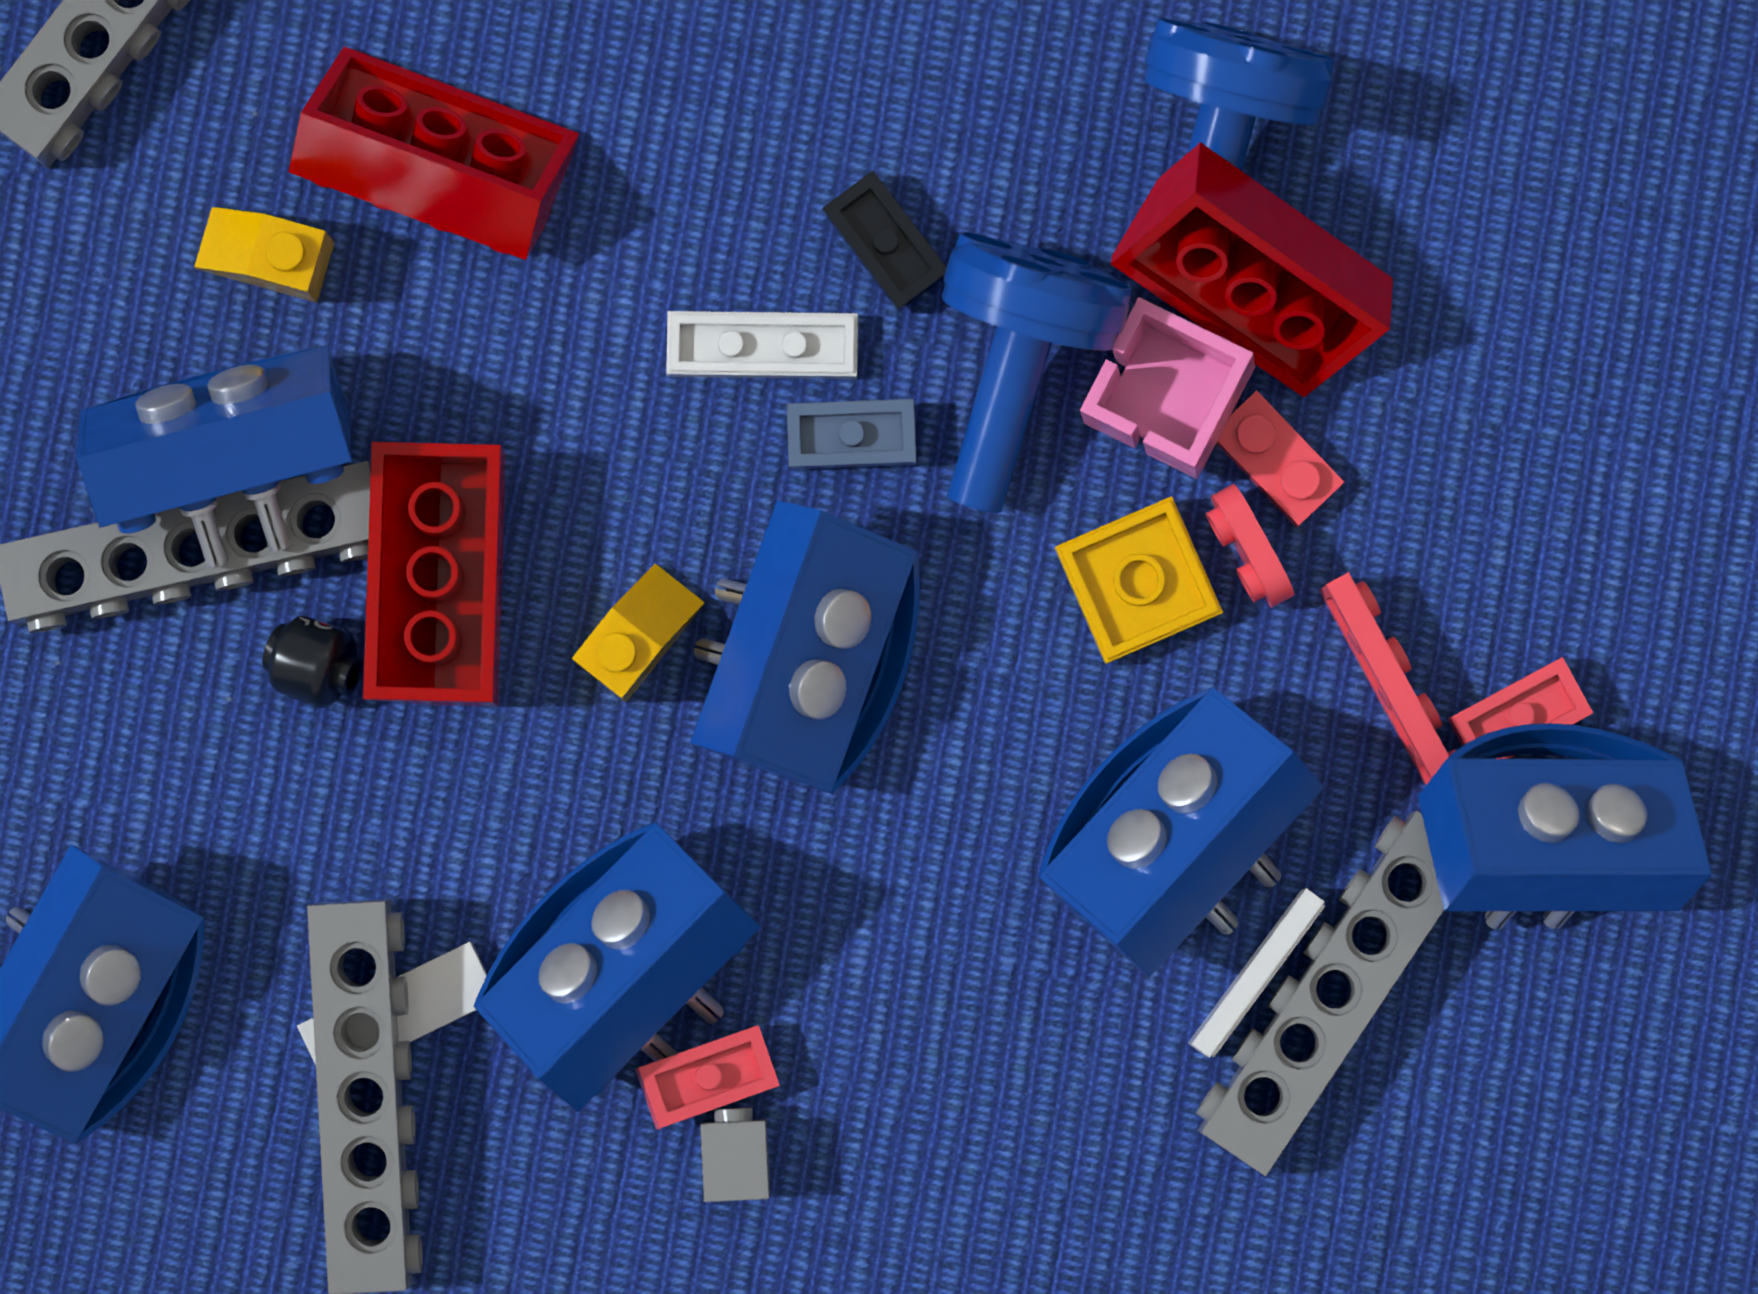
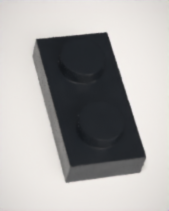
[822,171,947,312]

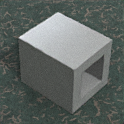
[700,1107,770,1202]

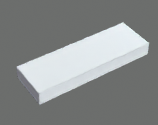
[667,311,858,379]
[1188,888,1325,1058]
[297,942,487,1065]

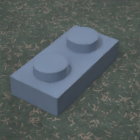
[787,399,916,470]

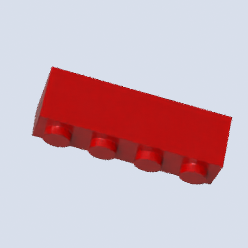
[288,46,579,260]
[1111,142,1393,397]
[363,442,506,707]

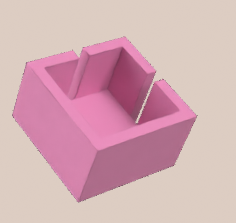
[1080,297,1255,480]

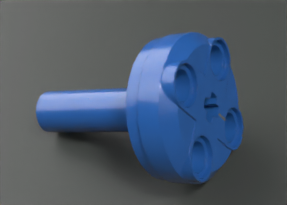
[1143,18,1335,171]
[942,232,1133,513]

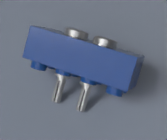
[76,345,352,568]
[690,500,920,794]
[1038,687,1324,978]
[1418,723,1712,929]
[473,822,761,1112]
[0,844,204,1144]

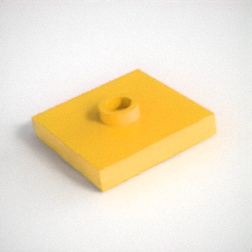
[1054,496,1223,665]

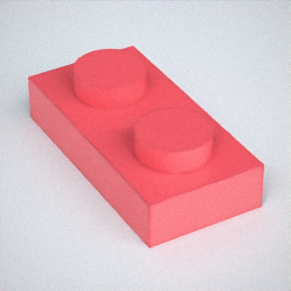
[1216,390,1344,528]
[1448,657,1593,759]
[635,1025,780,1130]

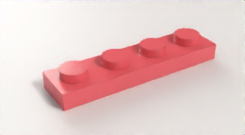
[1319,572,1456,786]

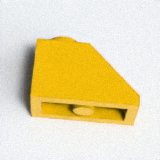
[194,207,334,303]
[572,563,705,702]

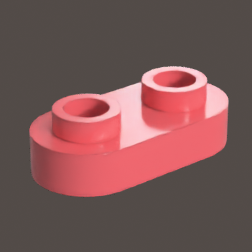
[1206,484,1295,608]

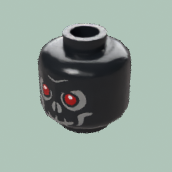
[262,616,363,708]

